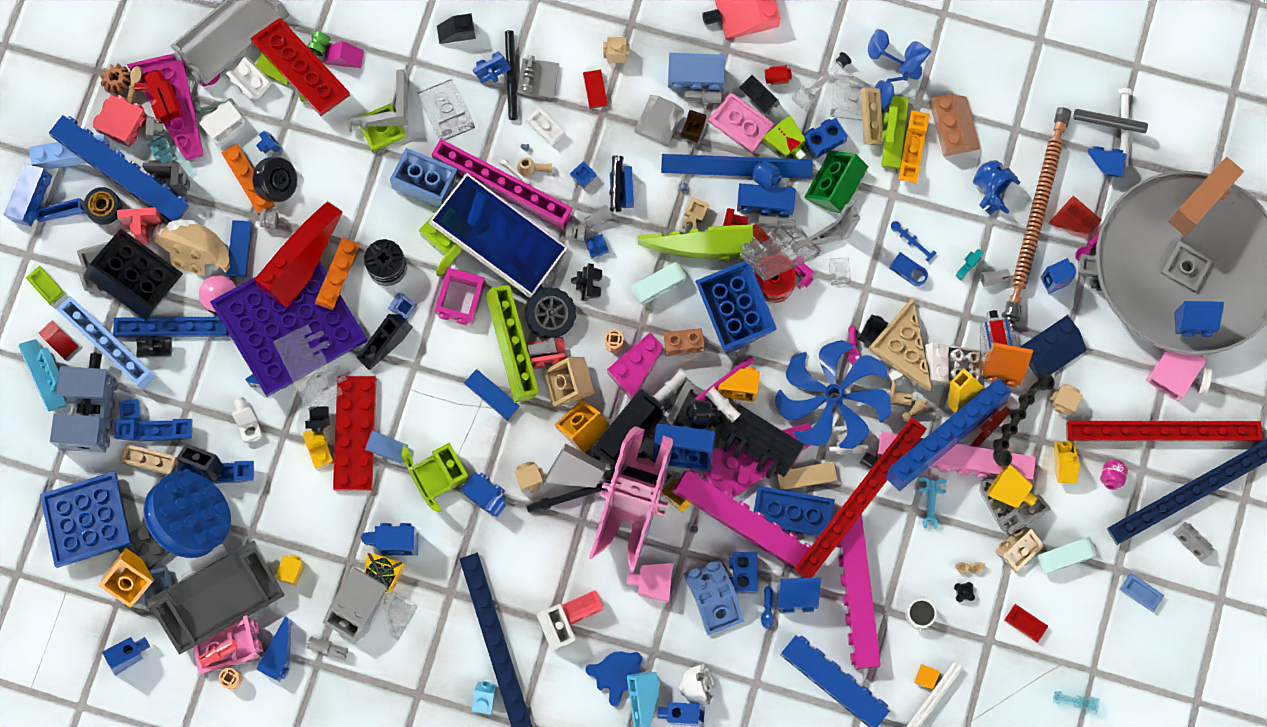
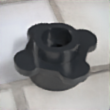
[954,582,975,602]

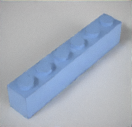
[57,296,156,390]

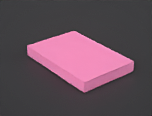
[708,92,775,154]

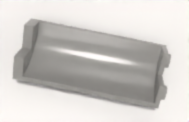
[170,0,289,85]

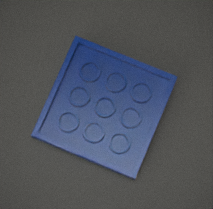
[40,471,132,568]

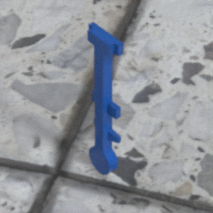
[891,221,937,262]

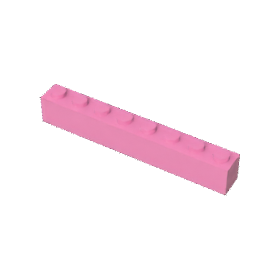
[876,431,1036,482]

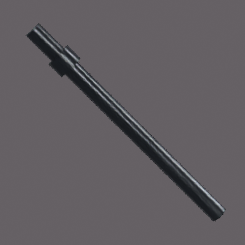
[526,472,640,513]

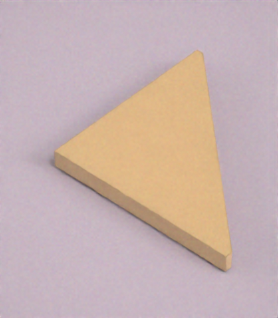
[868,298,932,391]

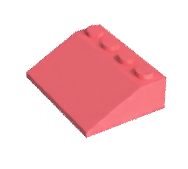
[715,0,781,40]

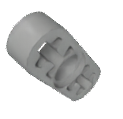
[979,479,1016,532]

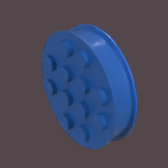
[143,471,231,558]

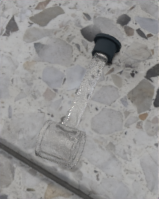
[792,52,852,112]

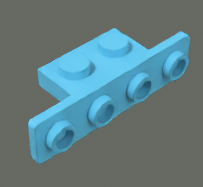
[18,339,66,412]

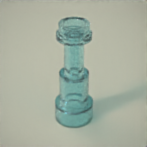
[1053,691,1100,714]

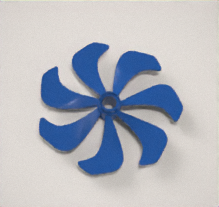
[774,340,891,449]

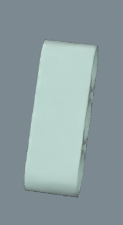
[631,262,688,305]
[1037,537,1097,575]

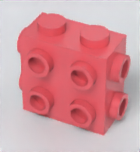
[93,95,148,148]

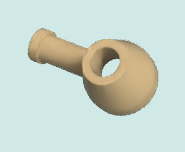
[517,157,552,177]

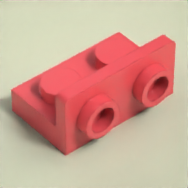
[526,337,567,369]

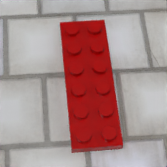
[251,18,350,117]
[333,376,377,491]

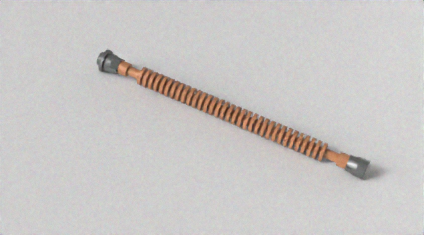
[1001,107,1071,324]

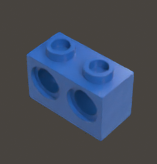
[804,118,848,160]
[729,552,757,594]

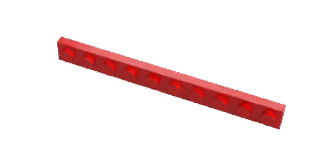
[793,417,927,578]
[1066,421,1262,442]

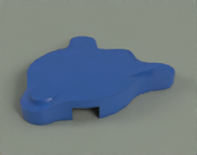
[585,651,642,706]

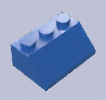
[653,423,715,472]

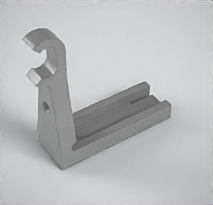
[346,69,408,133]
[790,202,861,254]
[663,381,741,425]

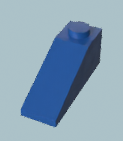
[256,616,292,682]

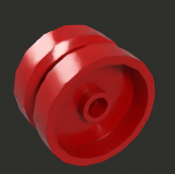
[754,256,796,303]

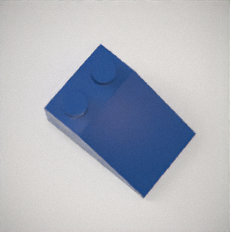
[777,577,821,614]

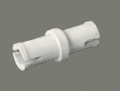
[652,371,688,404]
[705,386,741,422]

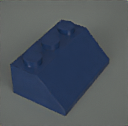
[1021,315,1087,379]

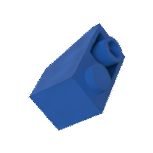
[1088,146,1127,178]

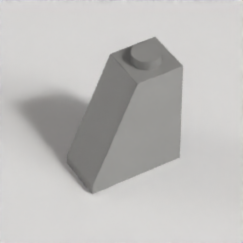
[545,443,606,488]

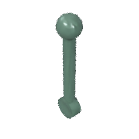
[196,98,234,114]

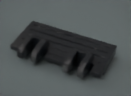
[718,404,805,479]

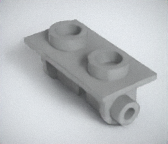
[1173,522,1214,562]

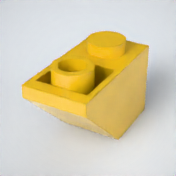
[948,368,985,413]
[1054,441,1080,483]

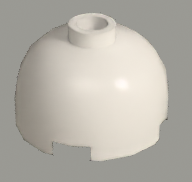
[679,664,715,705]

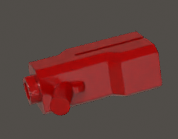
[134,70,183,124]

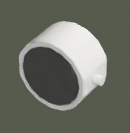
[905,596,937,632]

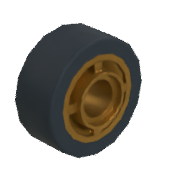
[84,187,122,225]

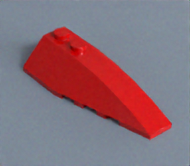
[254,201,343,308]

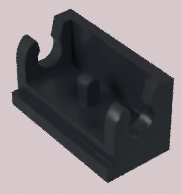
[739,75,780,114]

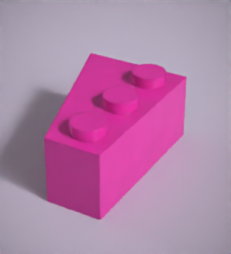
[607,332,663,400]

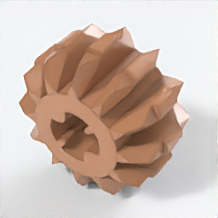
[100,64,131,96]

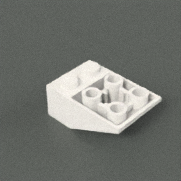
[923,342,980,387]

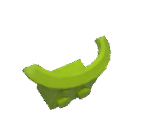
[419,208,489,276]
[401,442,468,513]

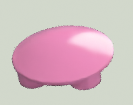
[199,275,236,312]

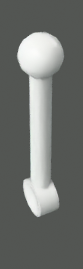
[499,157,530,184]

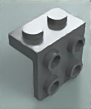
[142,160,190,197]

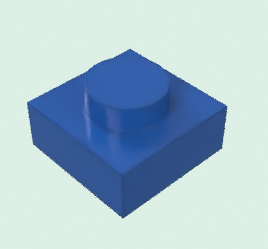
[570,161,597,188]
[119,399,141,420]

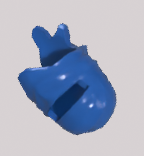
[973,160,1020,215]

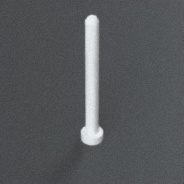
[1118,88,1132,169]

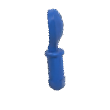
[761,586,773,629]

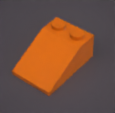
[982,343,1033,387]

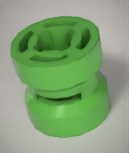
[307,31,330,56]

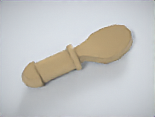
[126,66,143,104]

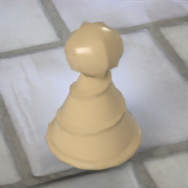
[902,397,929,423]

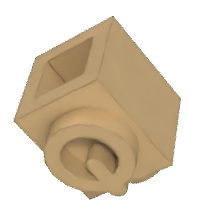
[603,37,630,63]
[1050,384,1083,416]
[514,461,545,492]

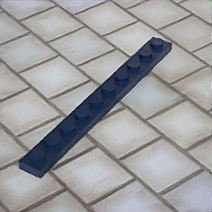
[1107,439,1267,545]
[459,552,532,727]

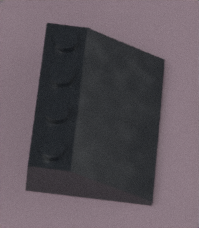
[83,228,183,321]

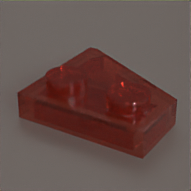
[1048,196,1102,235]
[970,406,1012,447]

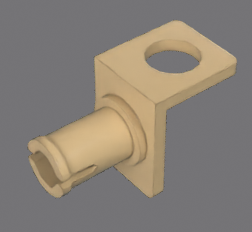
[868,382,913,408]

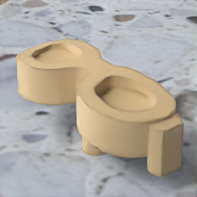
[955,562,985,574]

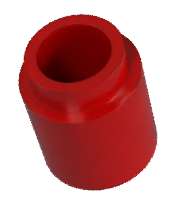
[764,65,792,85]

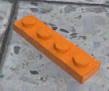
[221,143,275,215]
[315,237,360,310]

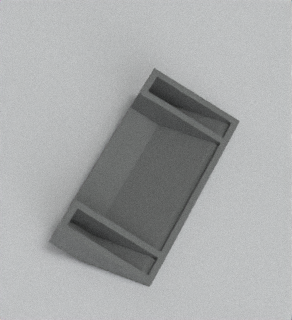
[149,540,285,655]

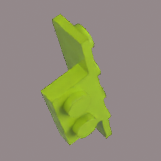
[881,96,909,169]

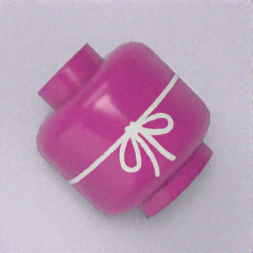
[1100,460,1128,490]

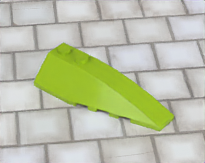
[638,225,753,261]

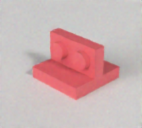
[117,207,164,245]

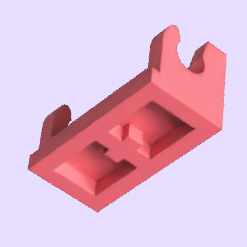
[561,590,604,625]

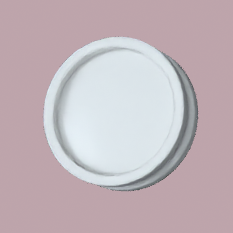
[1197,367,1212,395]

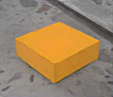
[914,664,940,690]

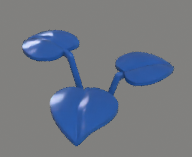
[868,29,932,113]

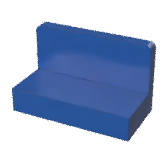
[610,166,634,208]

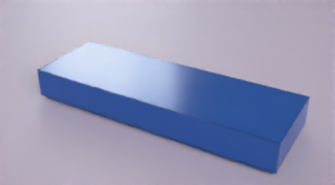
[226,220,252,277]
[464,369,520,421]

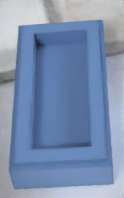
[365,431,408,464]
[1119,573,1164,612]

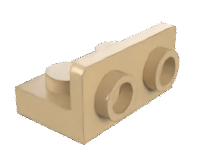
[995,527,1044,572]

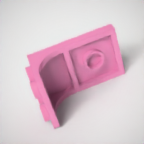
[193,615,264,674]

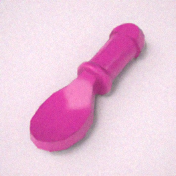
[1075,232,1099,261]
[848,325,861,365]

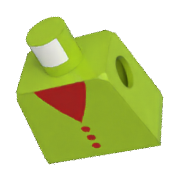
[762,115,807,159]

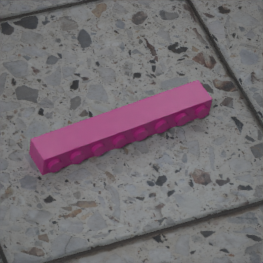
[431,139,573,230]
[672,469,811,569]
[836,511,881,670]

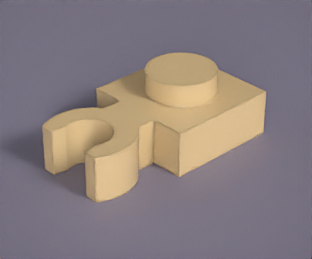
[682,197,709,229]

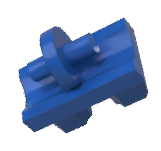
[473,52,511,84]

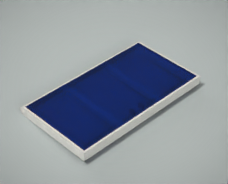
[428,173,567,298]

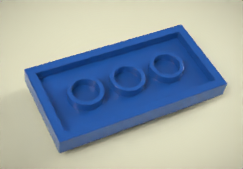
[753,486,835,537]

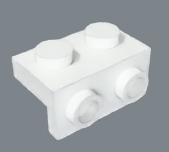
[827,426,868,454]

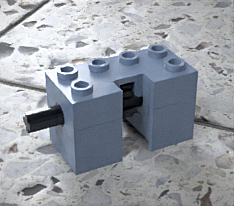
[50,352,118,453]

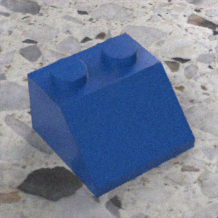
[1174,301,1224,337]

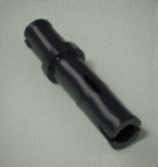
[609,155,624,212]

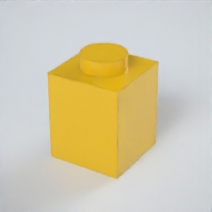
[275,554,305,586]

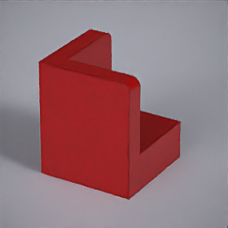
[723,208,748,226]

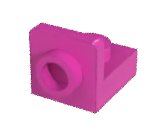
[792,257,814,290]

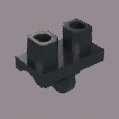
[571,263,602,301]
[136,337,172,358]

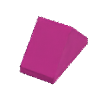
[324,41,364,69]

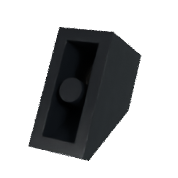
[437,13,476,44]
[176,443,225,483]

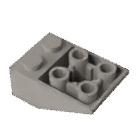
[322,567,388,643]

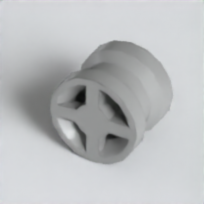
[260,209,279,229]

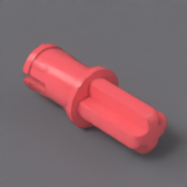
[198,639,238,668]

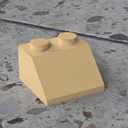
[543,357,595,407]

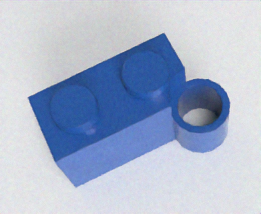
[460,472,507,518]

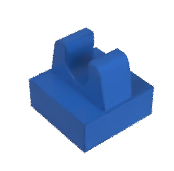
[256,130,282,154]
[585,234,609,259]

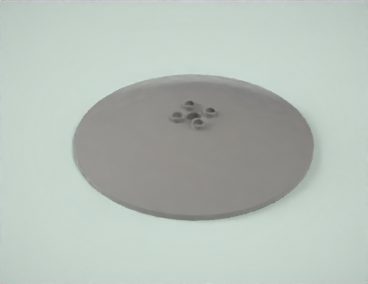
[1095,171,1267,355]

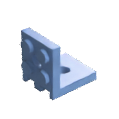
[683,560,744,636]

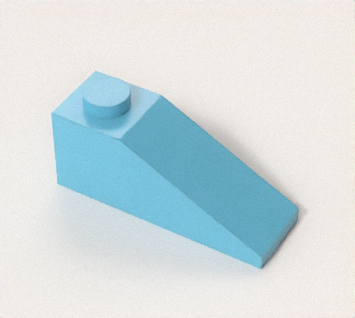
[627,671,660,727]

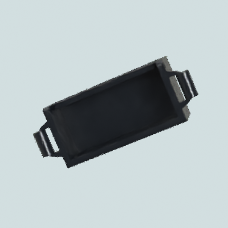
[592,389,672,481]

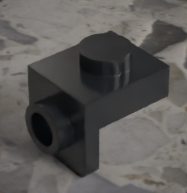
[858,314,888,346]
[305,406,330,432]

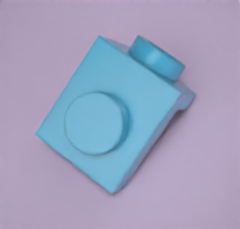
[471,681,497,715]

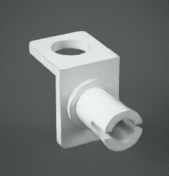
[232,397,262,443]

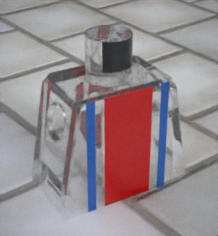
[980,310,1019,357]

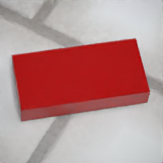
[583,69,608,109]
[1004,604,1048,643]

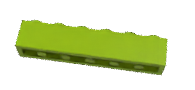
[485,285,539,403]

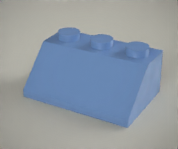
[668,53,725,91]
[390,148,458,208]

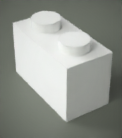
[199,101,245,145]
[537,604,576,651]

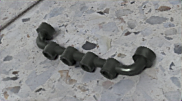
[993,374,1055,466]

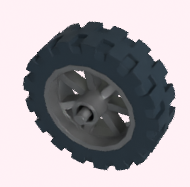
[524,287,576,339]

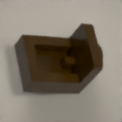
[680,110,707,143]

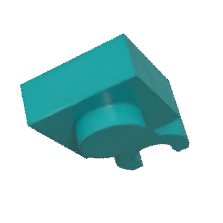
[955,249,984,280]

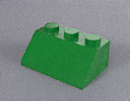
[804,151,869,213]

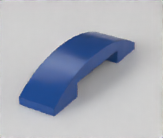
[114,419,193,441]
[177,461,254,484]

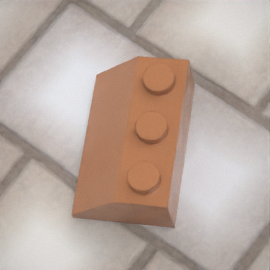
[930,94,980,157]

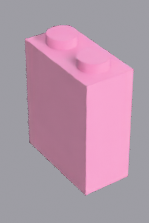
[1146,350,1207,401]

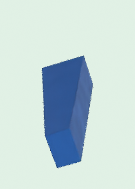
[37,198,85,222]

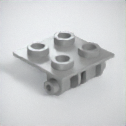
[517,55,559,98]

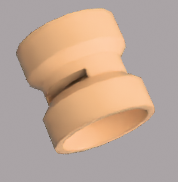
[605,330,624,353]
[219,668,242,689]

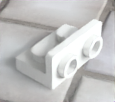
[226,57,273,99]

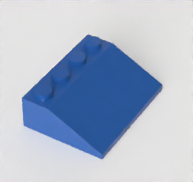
[695,259,777,355]

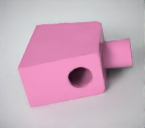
[627,563,673,603]

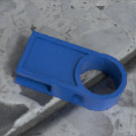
[889,252,928,286]

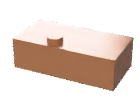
[1168,156,1244,237]

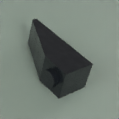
[356,314,413,370]

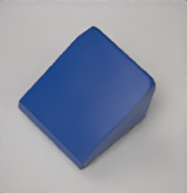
[388,293,417,320]

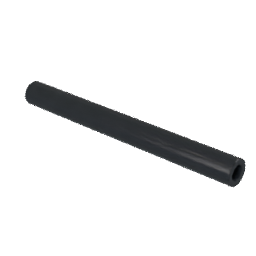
[505,30,518,121]

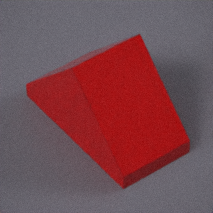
[39,320,79,360]

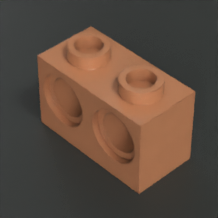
[664,328,704,356]

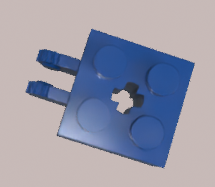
[360,523,419,556]

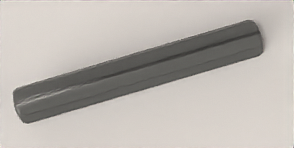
[1073,109,1148,134]

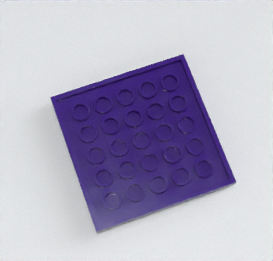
[210,262,368,397]

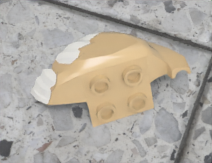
[152,219,230,276]

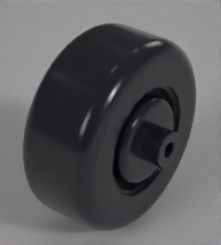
[252,157,297,202]

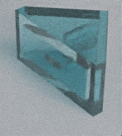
[148,135,178,163]

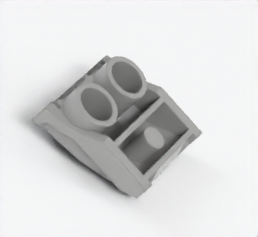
[634,95,684,146]

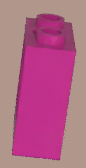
[435,267,486,326]

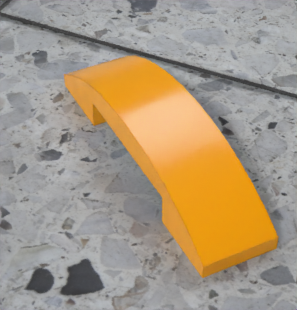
[898,110,930,184]

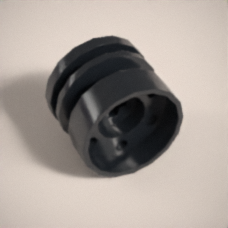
[364,239,407,286]

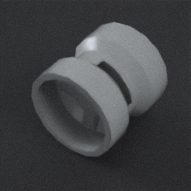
[565,221,587,242]

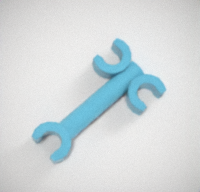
[918,477,947,529]

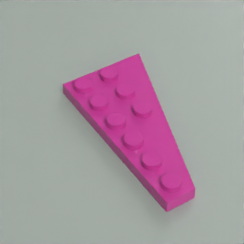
[127,54,204,160]
[700,423,812,499]

